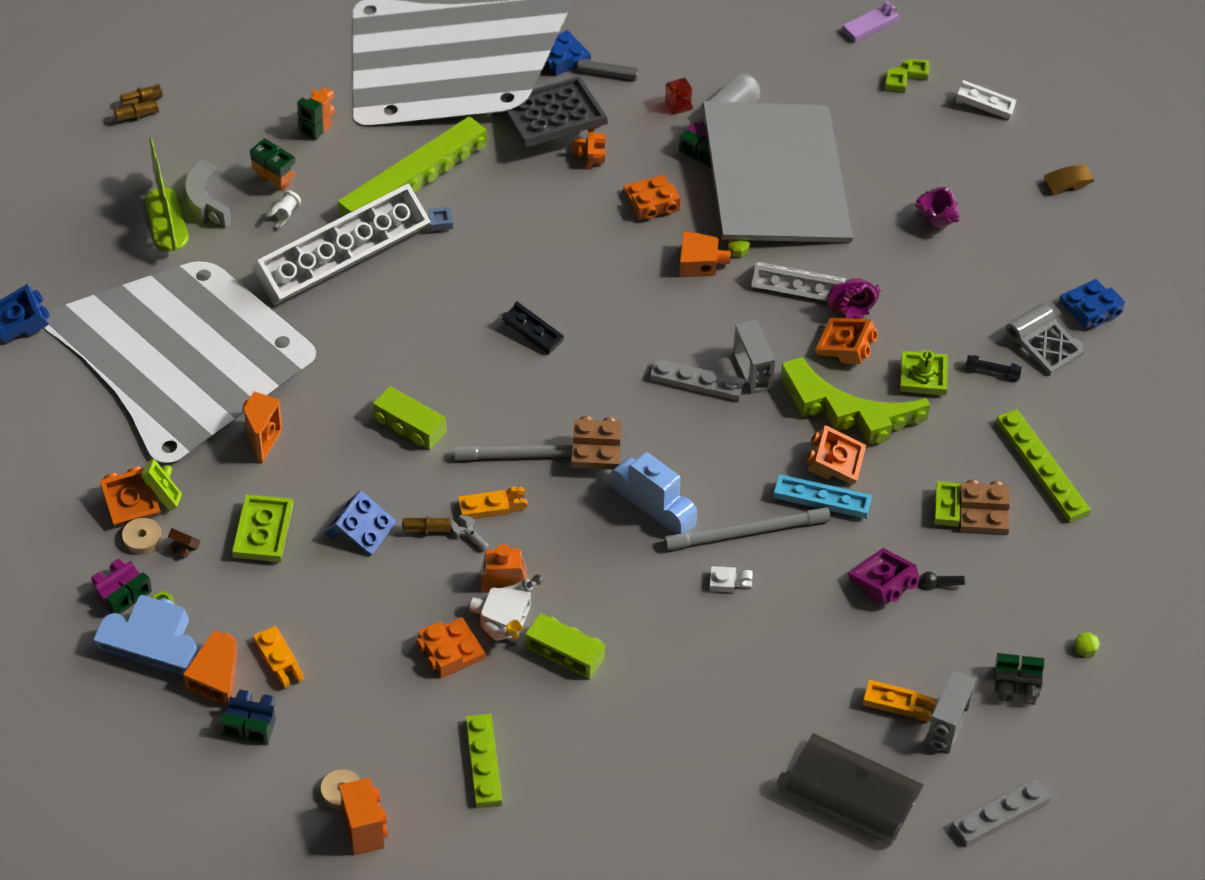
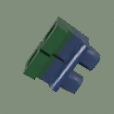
[219,689,276,745]

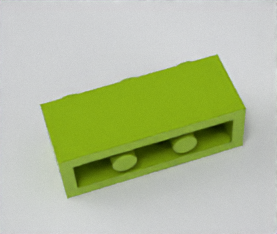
[373,386,447,450]
[525,613,605,680]

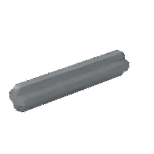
[577,59,639,80]

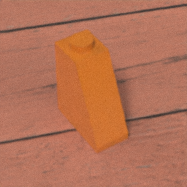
[183,630,238,707]

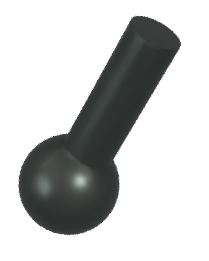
[919,571,966,590]

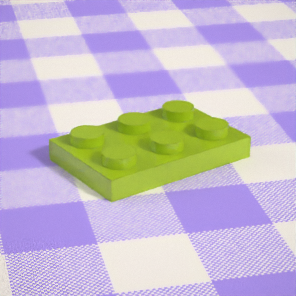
[232,494,294,562]

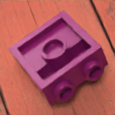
[848,548,920,606]

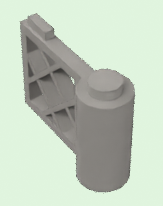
[1005,304,1085,375]

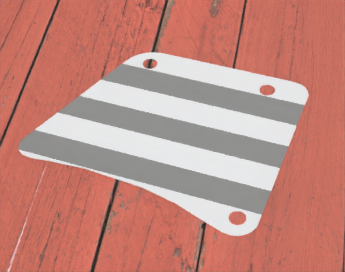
[353,0,572,125]
[44,261,316,463]

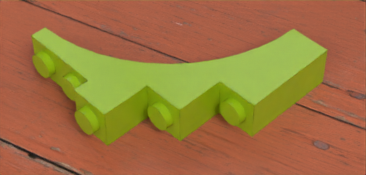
[780,357,930,445]

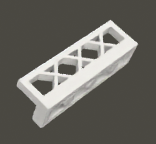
[751,262,846,301]

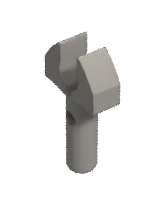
[452,515,489,551]

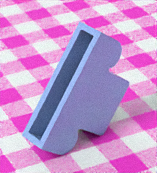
[610,452,697,534]
[94,595,199,675]

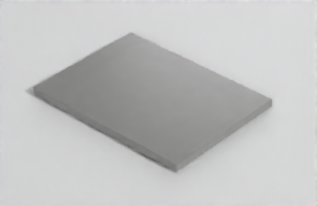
[702,101,853,243]

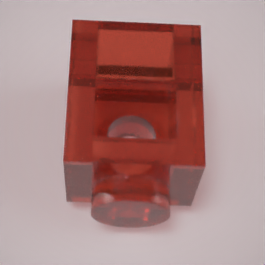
[665,78,693,115]

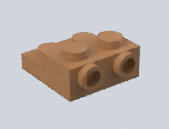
[571,416,621,470]
[960,480,1010,535]

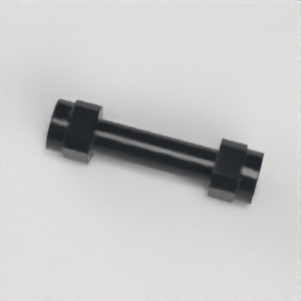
[965,355,1022,380]

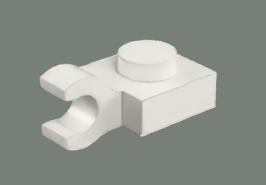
[710,566,752,593]

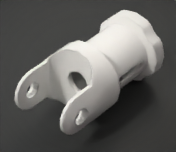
[267,190,301,229]

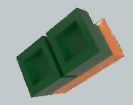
[297,87,335,140]
[249,138,296,191]

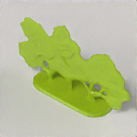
[144,137,189,251]

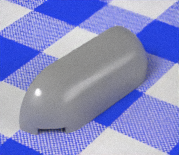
[697,73,760,124]

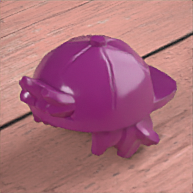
[915,187,960,228]
[827,278,881,319]

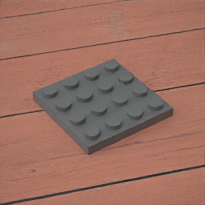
[500,76,608,147]

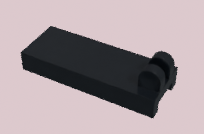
[502,301,564,354]

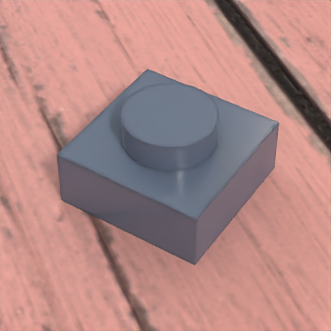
[428,207,453,231]

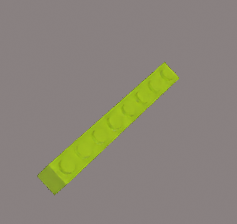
[338,116,487,217]

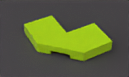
[884,59,930,93]

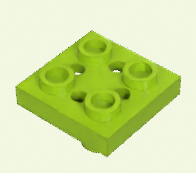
[900,350,948,395]

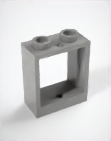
[733,319,775,395]
[926,670,977,753]

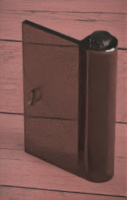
[776,733,924,846]

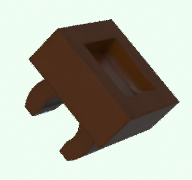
[168,528,201,558]

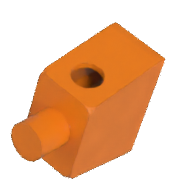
[680,231,731,277]
[480,544,527,593]

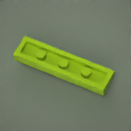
[466,714,502,808]

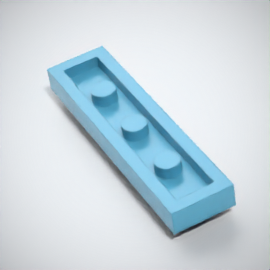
[773,474,872,519]

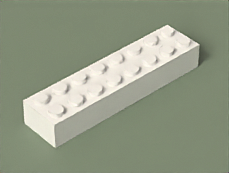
[252,183,431,306]

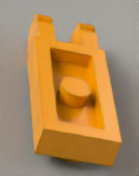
[458,486,528,519]
[253,625,304,688]
[863,680,937,722]

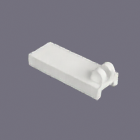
[955,80,1017,120]

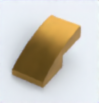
[1043,164,1095,196]

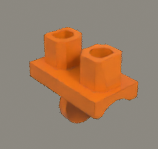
[571,129,606,169]

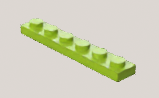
[996,409,1091,523]

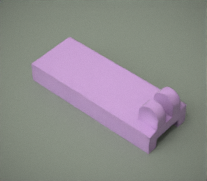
[842,1,899,43]

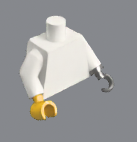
[470,574,543,643]

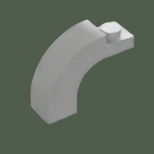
[186,159,231,228]

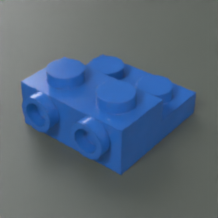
[544,30,591,76]
[1059,279,1125,330]
[0,284,50,343]

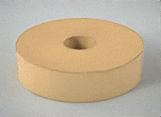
[122,518,162,555]
[321,769,360,810]

